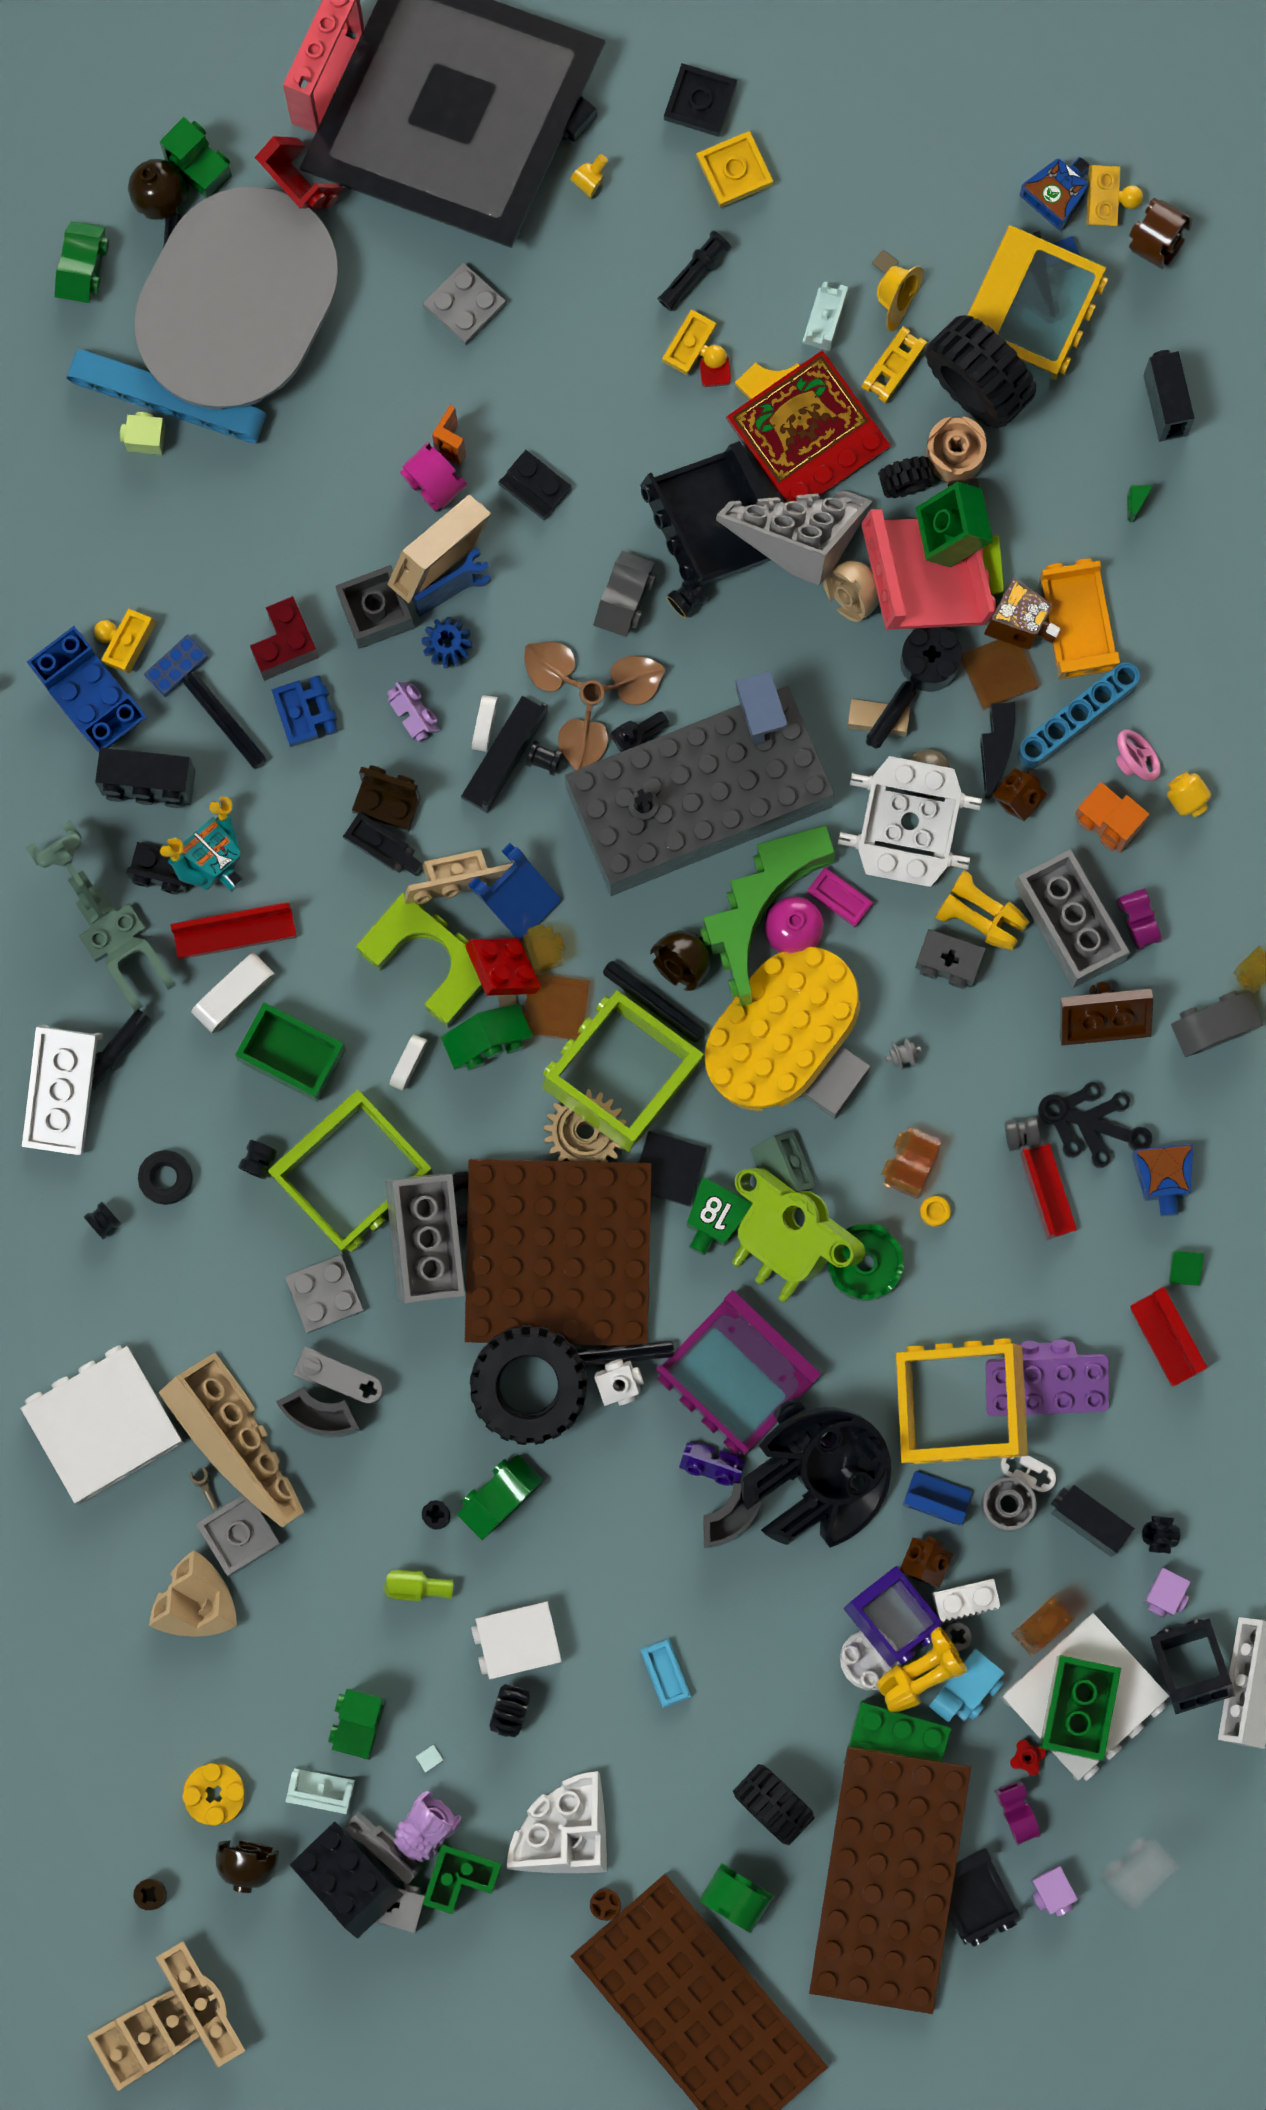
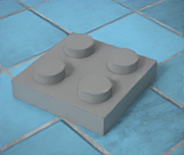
[423,262,506,345]
[285,1254,364,1334]
[196,1495,281,1577]

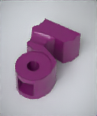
[1116,888,1162,950]
[994,1781,1041,1845]

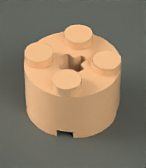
[925,417,987,483]

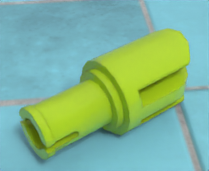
[384,1570,453,1602]

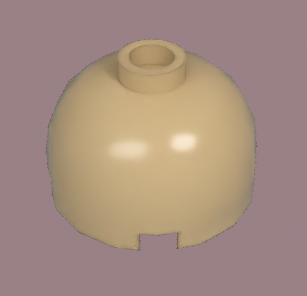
[823,561,879,622]

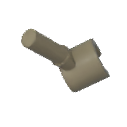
[190,1467,218,1510]

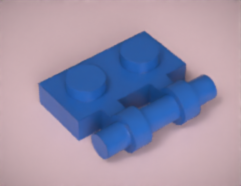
[271,676,338,747]

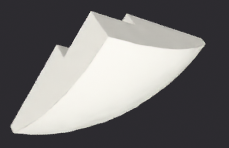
[507,1771,607,1873]

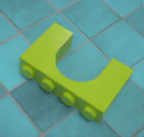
[355,893,483,1028]

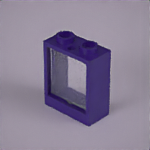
[843,1566,943,1667]

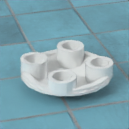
[840,1630,901,1690]

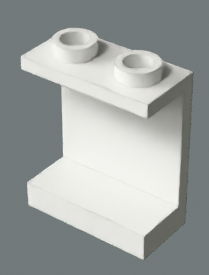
[471,1601,562,1680]

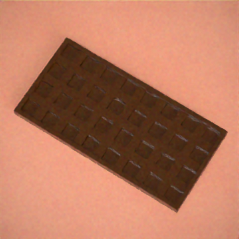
[809,1746,971,2014]
[570,1874,828,2110]

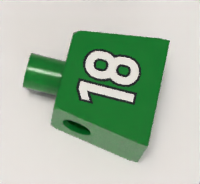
[687,1177,753,1256]

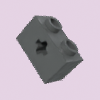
[915,929,986,989]

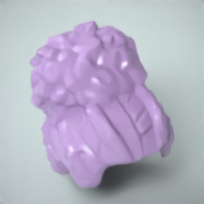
[394,1791,461,1862]

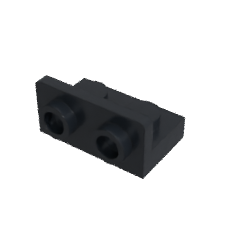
[126,842,189,895]

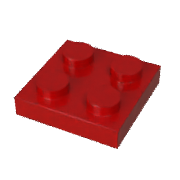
[465,938,541,996]

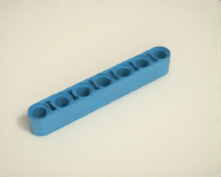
[66,349,267,443]

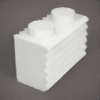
[932,1579,1000,1623]

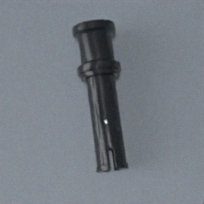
[657,230,732,311]

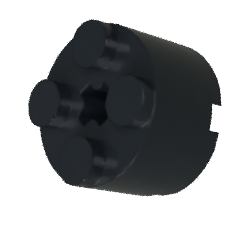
[900,627,962,692]

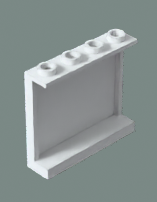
[20,1345,184,1505]
[1000,1613,1169,1781]

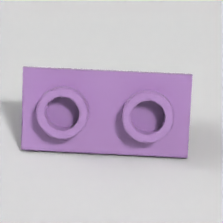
[387,682,440,743]

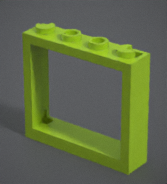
[542,990,704,1152]
[268,1089,433,1254]

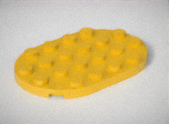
[705,947,861,1111]

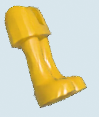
[935,870,1030,951]
[876,1627,967,1712]

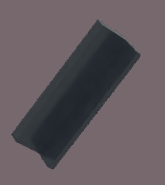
[461,696,548,813]

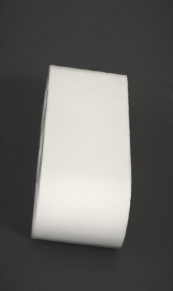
[191,952,275,1034]

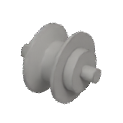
[885,1038,922,1071]

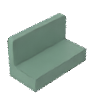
[751,1131,816,1193]

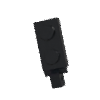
[343,812,423,877]

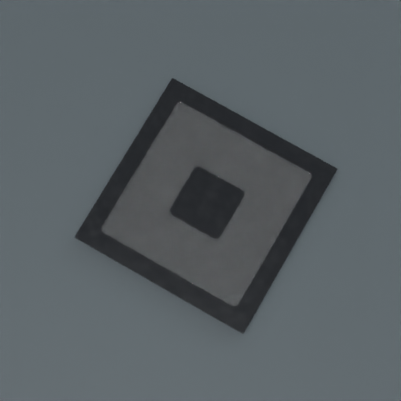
[300,0,606,248]

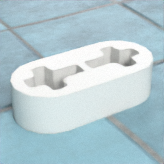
[472,695,498,752]
[389,1034,428,1091]
[1000,1456,1056,1493]

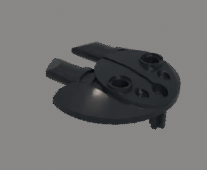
[741,1407,891,1548]

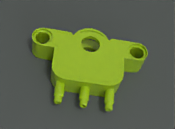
[732,1167,865,1303]

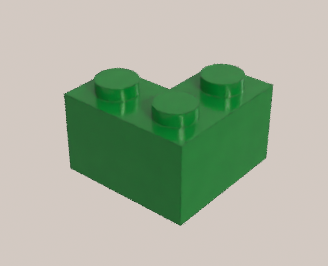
[159,117,232,198]
[441,1004,533,1071]
[328,1688,386,1760]
[422,1844,503,1914]

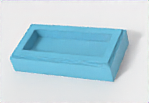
[640,1639,691,1708]

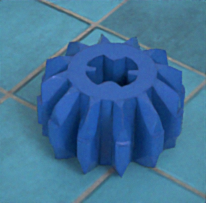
[421,617,472,669]

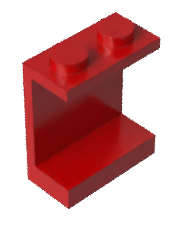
[254,136,343,209]

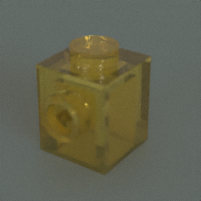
[523,924,565,974]
[1233,946,1266,994]

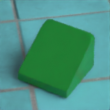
[1127,485,1153,522]
[1169,1251,1204,1286]

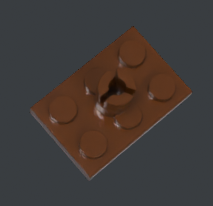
[1060,982,1153,1046]

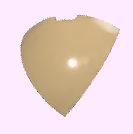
[149,1550,237,1637]

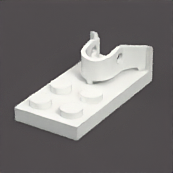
[22,1025,103,1155]

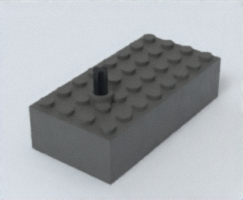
[565,686,834,896]

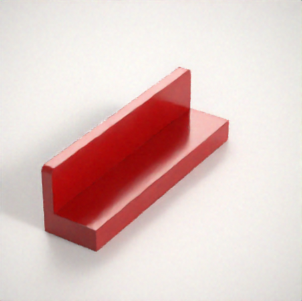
[170,902,297,960]

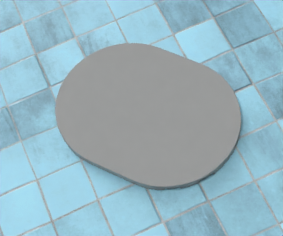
[135,187,338,410]

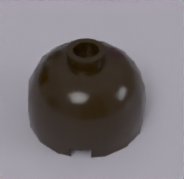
[128,159,189,220]
[650,930,711,991]
[216,1840,279,1893]

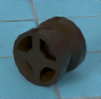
[133,1879,167,1911]

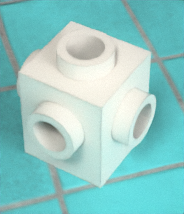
[594,1359,644,1406]

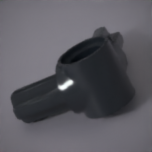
[610,711,670,752]

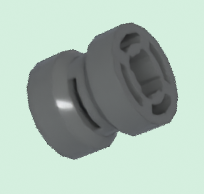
[1005,1116,1040,1151]

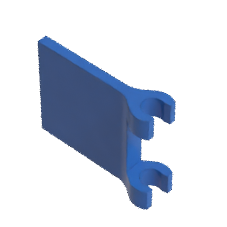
[413,549,491,617]
[468,843,562,941]

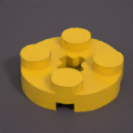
[182,1763,245,1826]

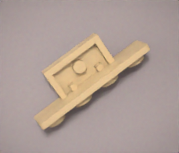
[404,849,513,904]

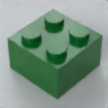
[915,481,993,567]

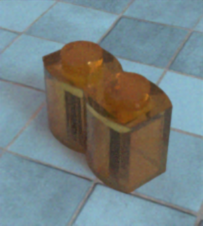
[881,1127,942,1199]

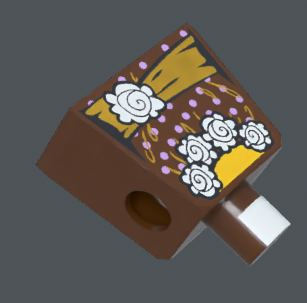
[984,578,1061,649]

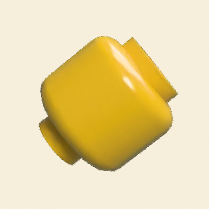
[1167,771,1212,818]

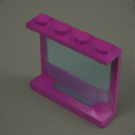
[656,1289,821,1456]

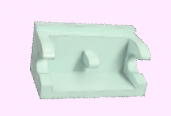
[802,282,848,351]
[286,1768,355,1814]

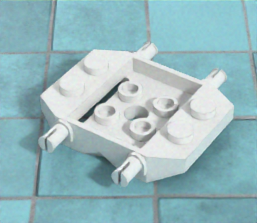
[838,756,982,887]

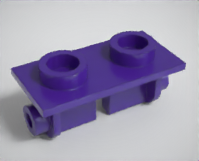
[679,1441,745,1486]

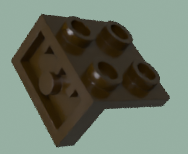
[352,765,421,832]

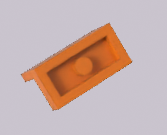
[432,405,466,466]

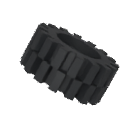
[878,456,936,498]

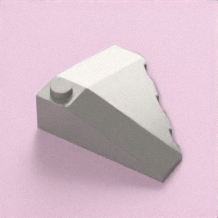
[716,491,873,585]

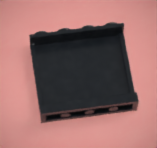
[640,441,771,590]

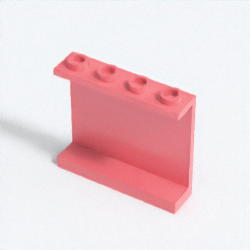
[861,509,996,630]

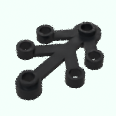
[1038,1082,1152,1168]

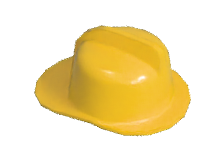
[877,266,924,331]

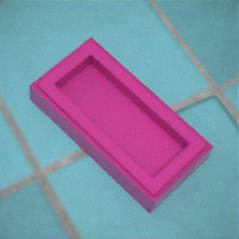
[807,867,873,928]

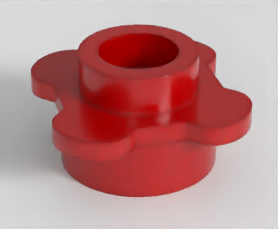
[1010,1740,1046,1776]

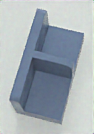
[736,671,787,745]

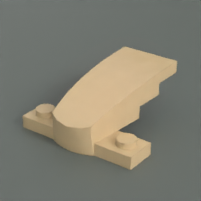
[86,1941,245,2092]

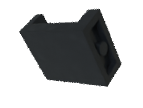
[948,1848,1020,1947]

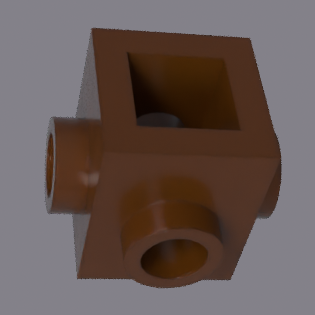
[992,768,1047,821]
[900,1536,953,1588]

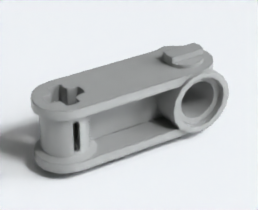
[292,1346,382,1404]

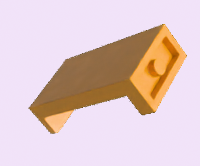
[1040,558,1120,680]

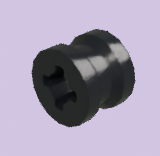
[83,1201,121,1239]

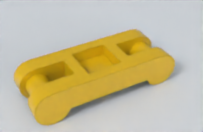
[861,326,928,404]

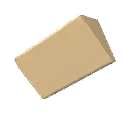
[847,699,910,737]

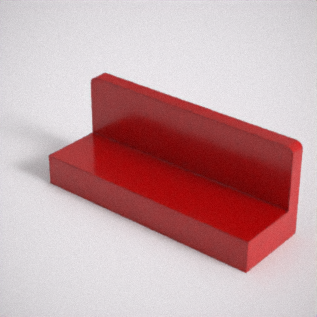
[1020,1144,1077,1240]
[1130,1287,1208,1386]

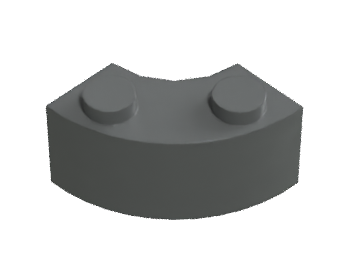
[593,551,657,637]
[1171,991,1263,1057]
[276,1387,361,1438]
[703,1483,763,1548]

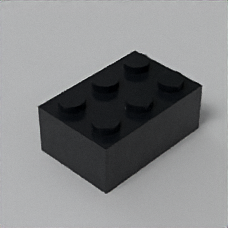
[95,747,196,808]
[289,1821,403,1939]

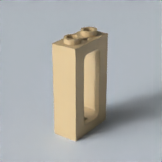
[387,494,491,604]

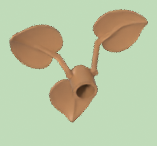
[524,642,665,770]

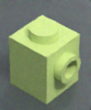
[120,412,166,455]

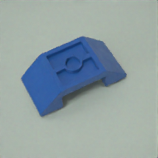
[27,626,147,753]

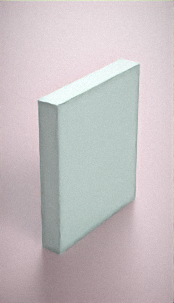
[416,1745,443,1772]

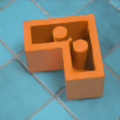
[1075,782,1150,853]

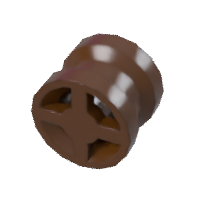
[590,1889,621,1921]

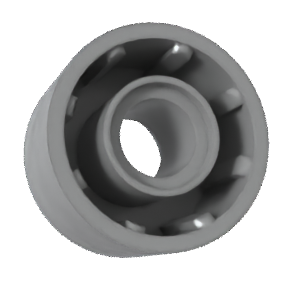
[981,1477,1036,1532]

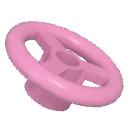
[1116,730,1161,781]

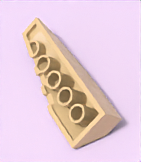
[158,1353,304,1528]

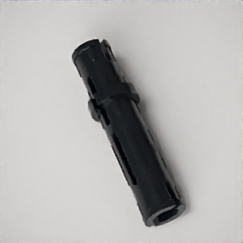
[92,1010,152,1090]

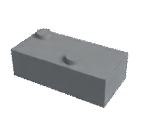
[1014,849,1130,988]
[385,1173,465,1303]

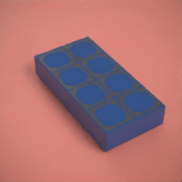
[144,634,208,697]

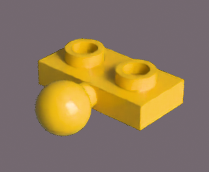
[1086,165,1143,227]
[662,309,727,376]
[93,608,157,674]

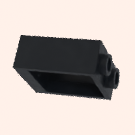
[1150,1618,1235,1714]

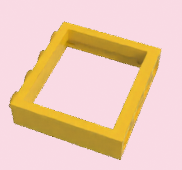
[896,1338,1028,1465]

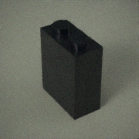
[1143,350,1195,442]
[1051,1485,1135,1557]

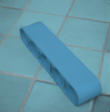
[1018,662,1140,768]

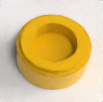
[920,1196,951,1227]

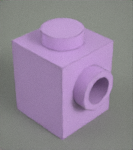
[1143,1568,1190,1618]
[1031,1866,1078,1917]

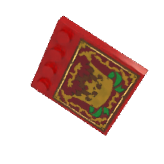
[726,350,891,503]

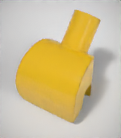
[570,154,608,199]

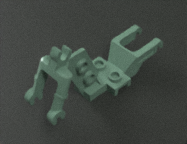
[26,820,176,1011]

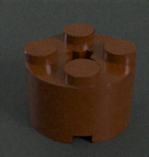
[1129,198,1193,269]

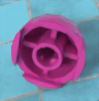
[764,896,824,953]

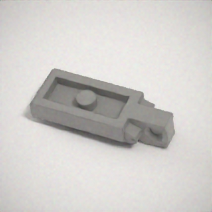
[344,1812,424,1885]

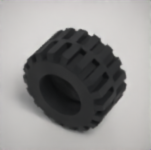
[733,1764,815,1845]

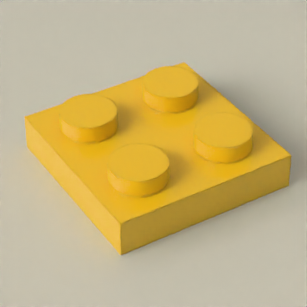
[696,130,774,208]

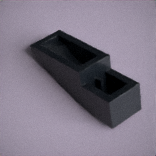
[980,702,1016,799]

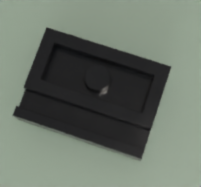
[498,449,571,520]

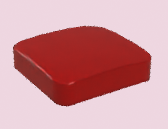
[700,356,731,387]

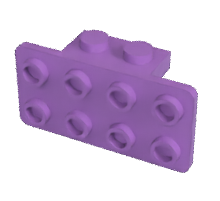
[985,1339,1109,1416]

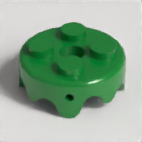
[827,1224,904,1301]

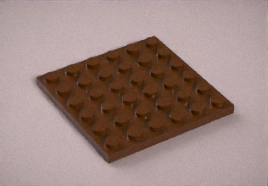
[465,1159,651,1346]

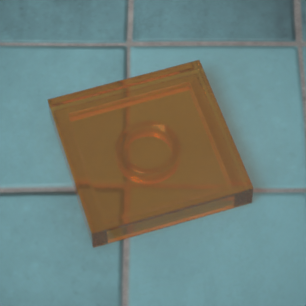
[961,640,1038,710]
[524,974,590,1041]

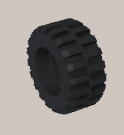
[925,315,1036,428]
[470,1325,588,1445]

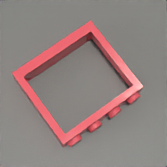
[283,0,364,134]

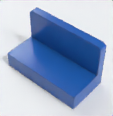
[903,1471,972,1526]

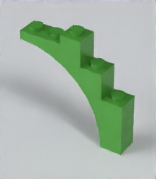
[700,825,835,1006]

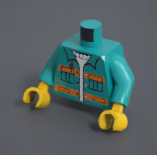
[160,797,243,892]

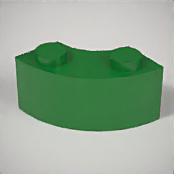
[54,221,109,303]
[457,1455,544,1541]

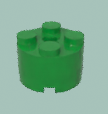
[699,1863,774,1933]

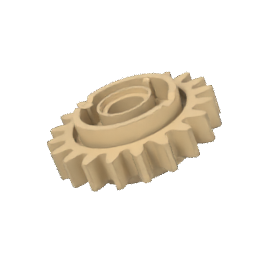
[544,1089,627,1162]

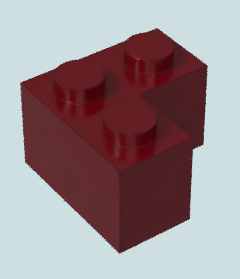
[250,596,319,681]

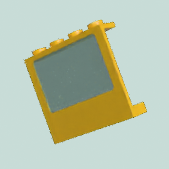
[968,225,1109,380]

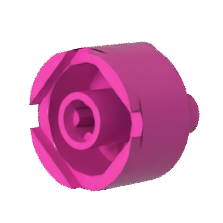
[400,442,468,512]

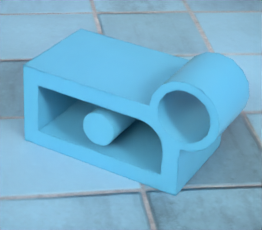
[929,1649,1004,1722]

